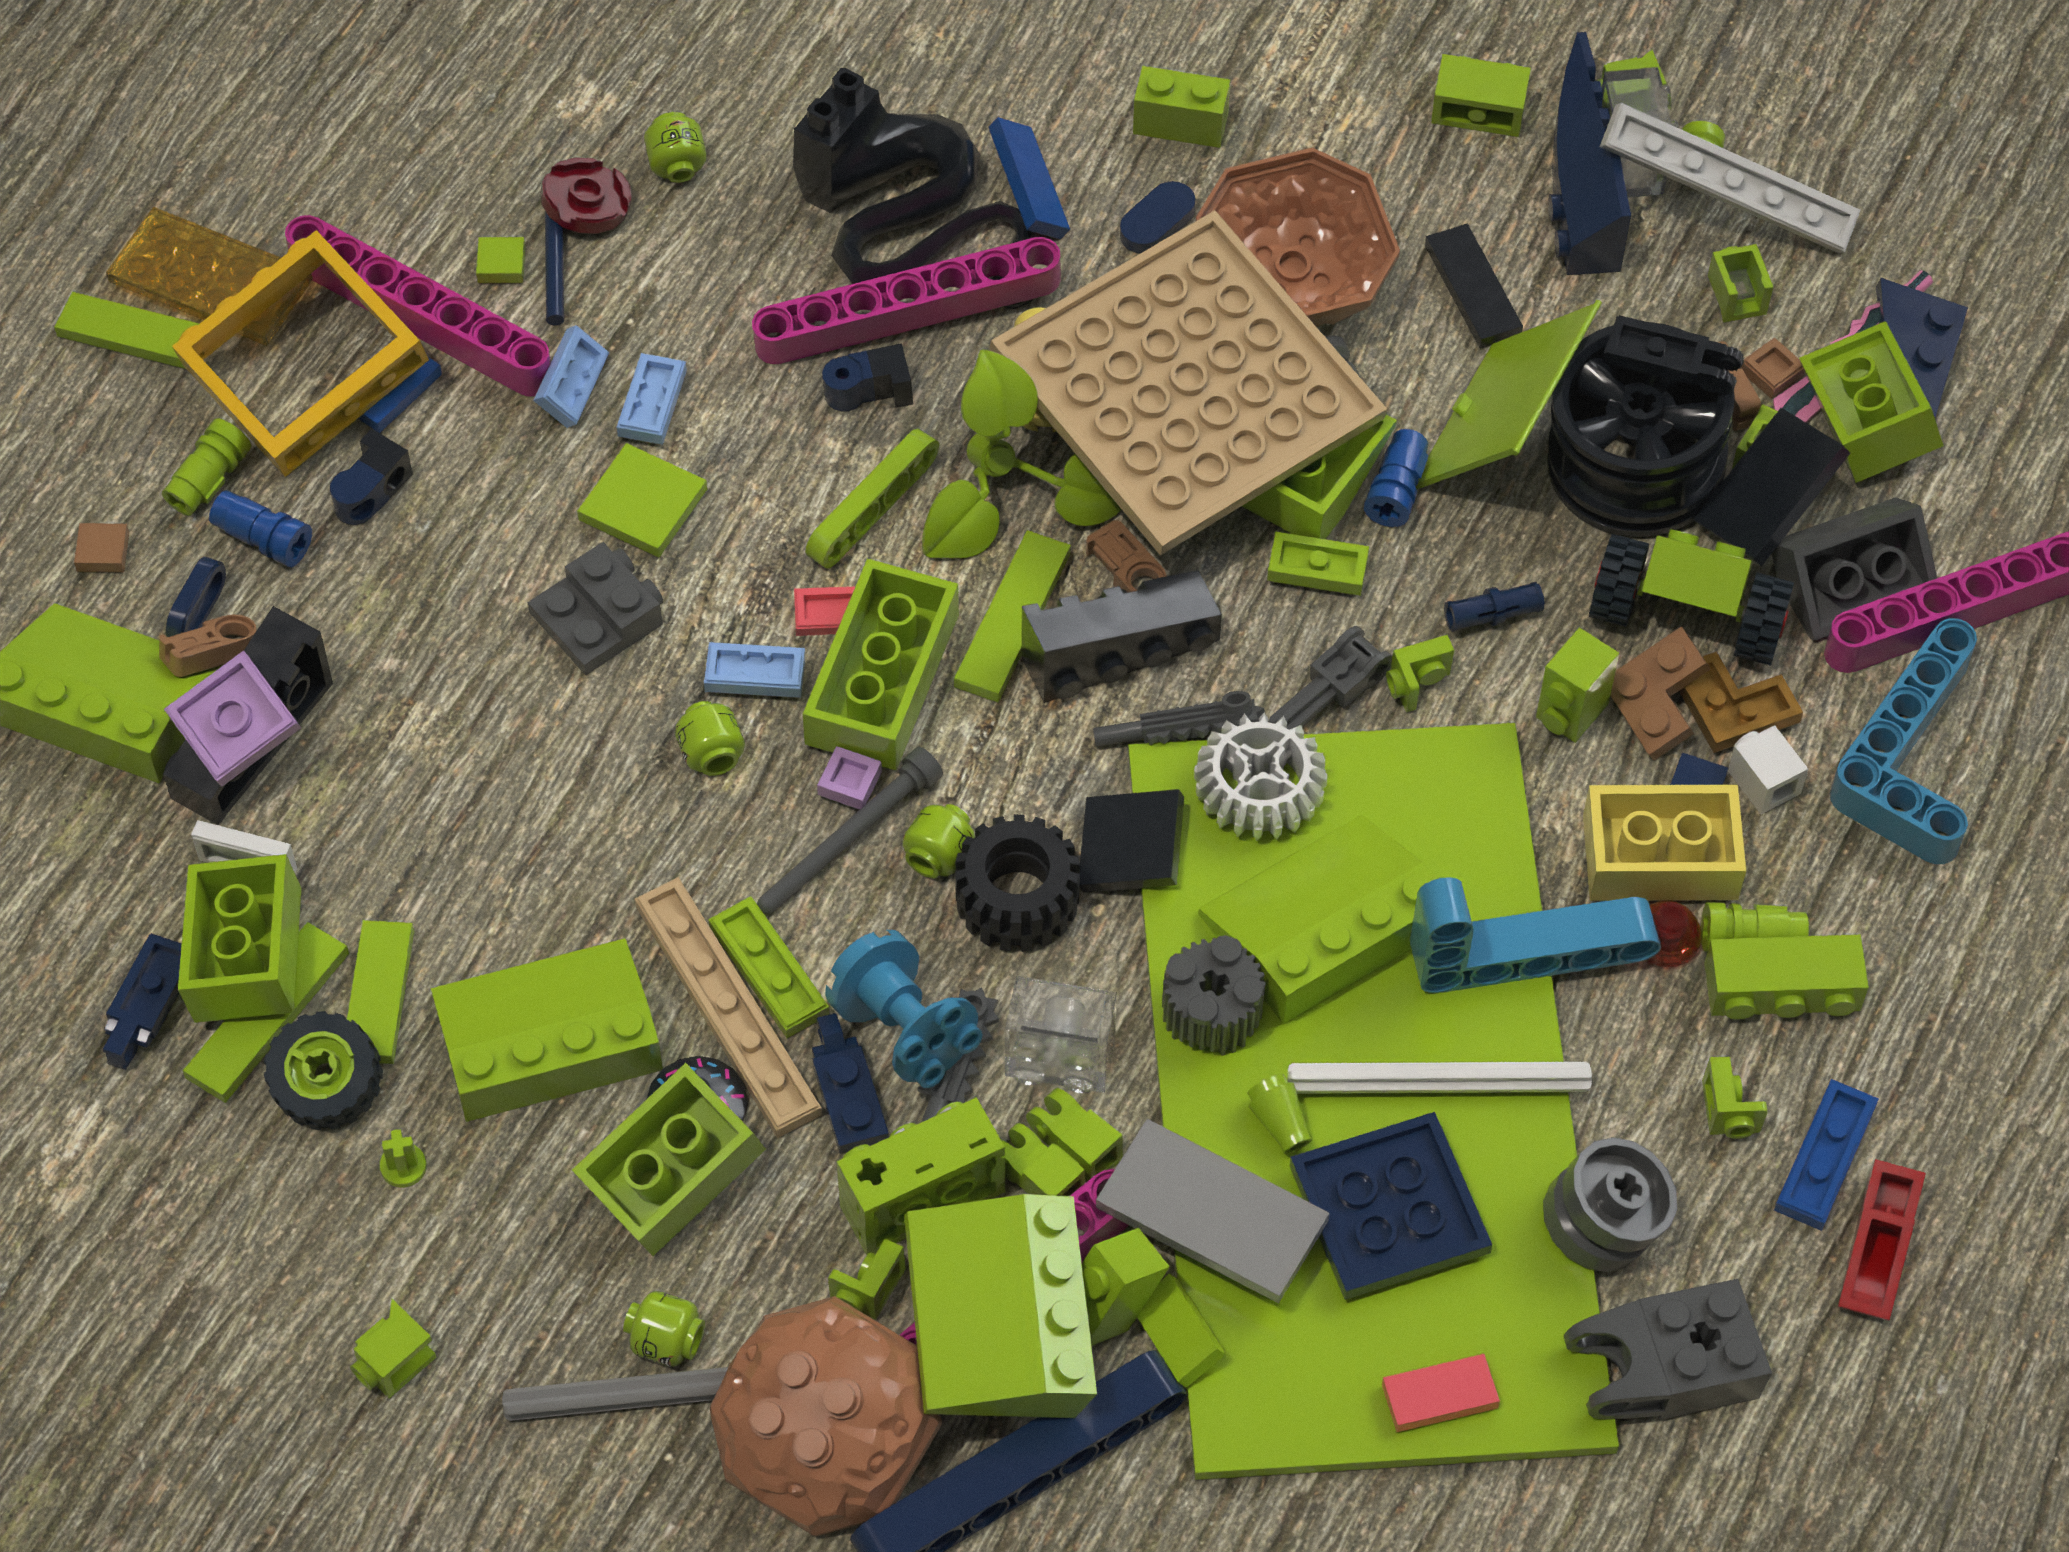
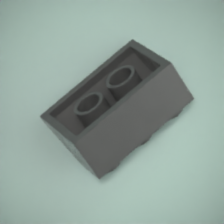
[1772,497,1937,640]

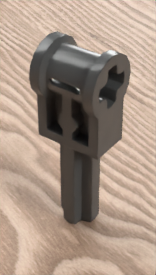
[1268,626,1392,730]

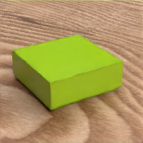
[476,237,526,283]

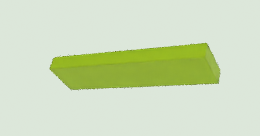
[954,530,1071,703]
[183,922,349,1103]

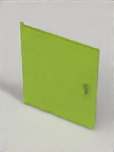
[1416,300,1602,490]

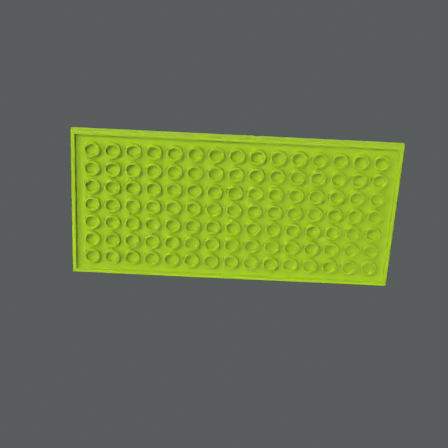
[1128,723,1619,1480]

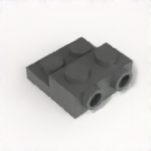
[527,542,663,675]

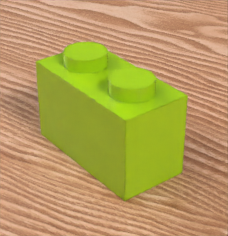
[1431,54,1531,137]
[1133,66,1230,148]
[1536,627,1619,743]
[1082,1228,1170,1346]

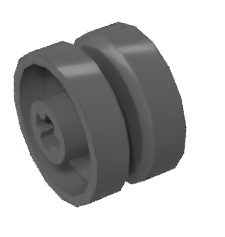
[1543,1137,1678,1272]

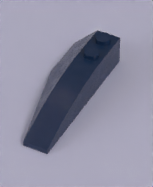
[1548,32,1631,275]

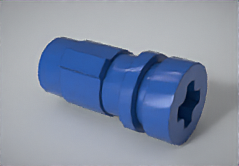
[1364,429,1429,527]
[209,490,312,568]

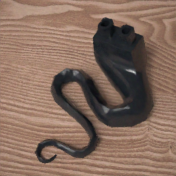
[793,68,1033,309]

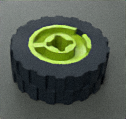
[264,1011,383,1130]

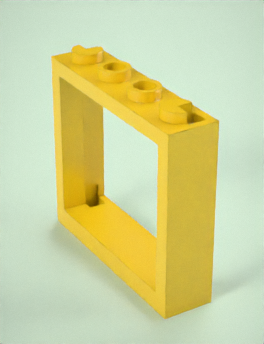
[172,230,429,477]

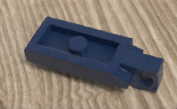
[103,933,182,1070]
[812,1013,889,1154]

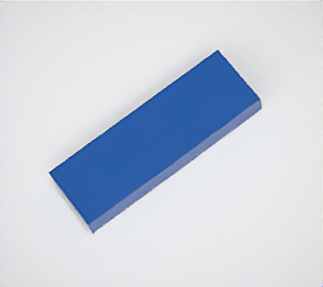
[989,117,1070,239]
[1774,1079,1879,1231]

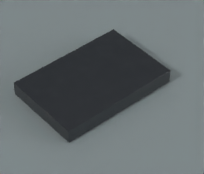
[1693,407,1850,566]

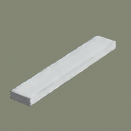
[1600,103,1861,253]

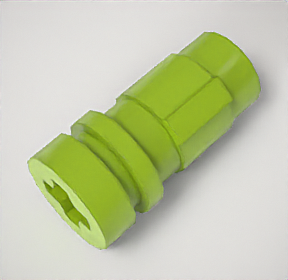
[161,418,252,516]
[1701,902,1809,952]

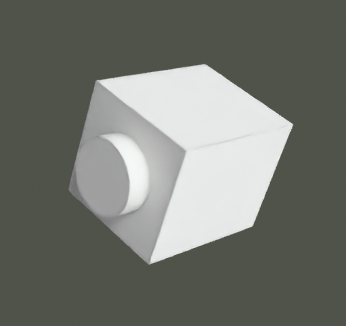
[1728,725,1808,814]

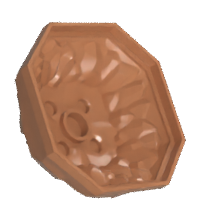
[1195,147,1400,327]
[710,1296,942,1537]

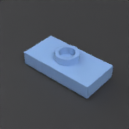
[533,325,609,428]
[617,353,687,445]
[704,642,806,698]

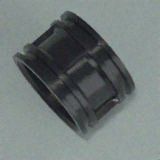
[1547,322,1735,537]

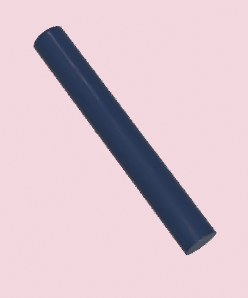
[545,212,564,326]

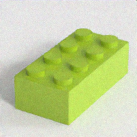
[802,558,959,771]

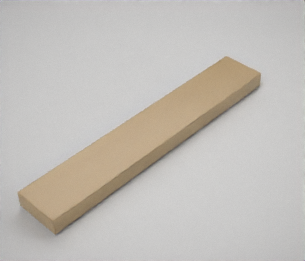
[635,877,822,1138]

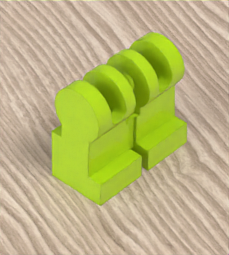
[1001,1088,1123,1196]

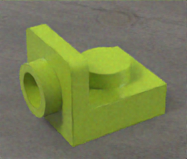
[1386,634,1455,712]
[1702,1057,1768,1139]
[828,1239,906,1320]

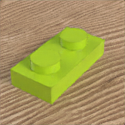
[1267,531,1369,596]

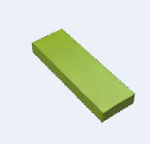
[54,292,200,369]
[708,896,830,1039]
[347,920,414,1064]

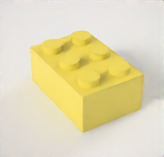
[1583,785,1746,901]

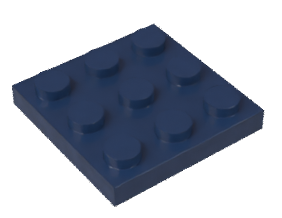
[1289,1112,1492,1300]

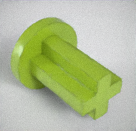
[380,1129,427,1188]

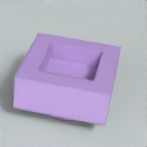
[817,746,882,809]

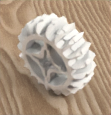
[1194,712,1327,841]

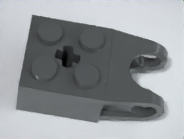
[1564,1279,1772,1420]

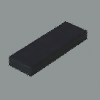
[1425,223,1523,349]

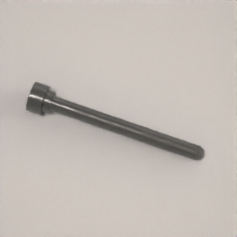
[757,746,943,914]

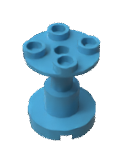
[825,930,983,1088]

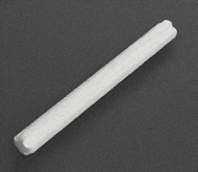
[1287,1062,1592,1094]

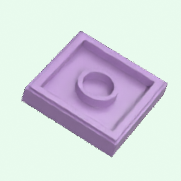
[164,651,301,787]

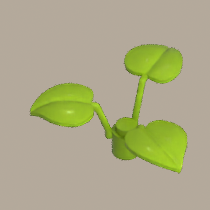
[922,349,1122,558]

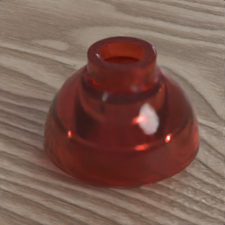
[1647,901,1702,967]

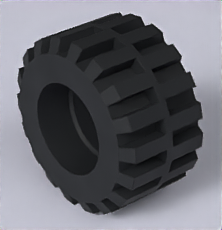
[955,814,1080,952]

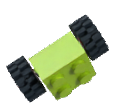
[1589,529,1794,666]

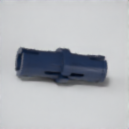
[1444,581,1545,632]

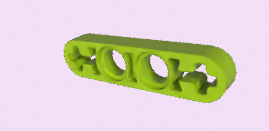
[805,428,940,569]

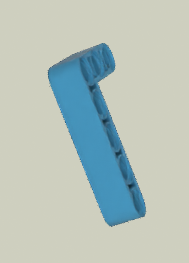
[1830,618,1977,864]
[1410,877,1661,993]

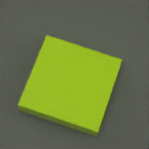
[577,443,708,558]

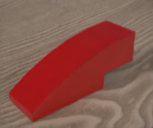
[1838,1159,1926,1321]

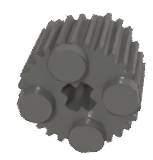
[1162,935,1265,1056]

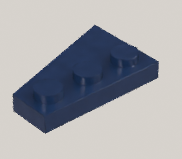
[1876,278,1968,418]

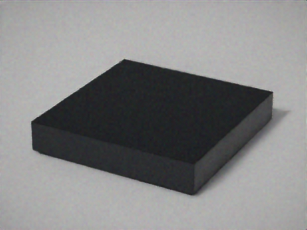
[1079,789,1184,893]

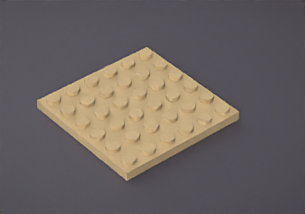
[990,210,1387,556]

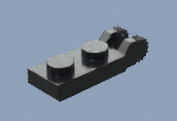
[1603,315,1745,395]

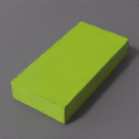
[1137,1274,1226,1388]

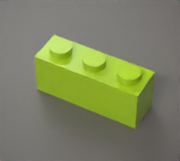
[1704,934,1869,1020]

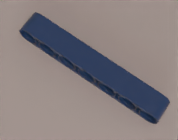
[850,1350,1187,1552]

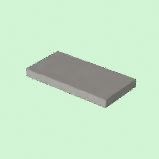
[1096,1119,1329,1303]

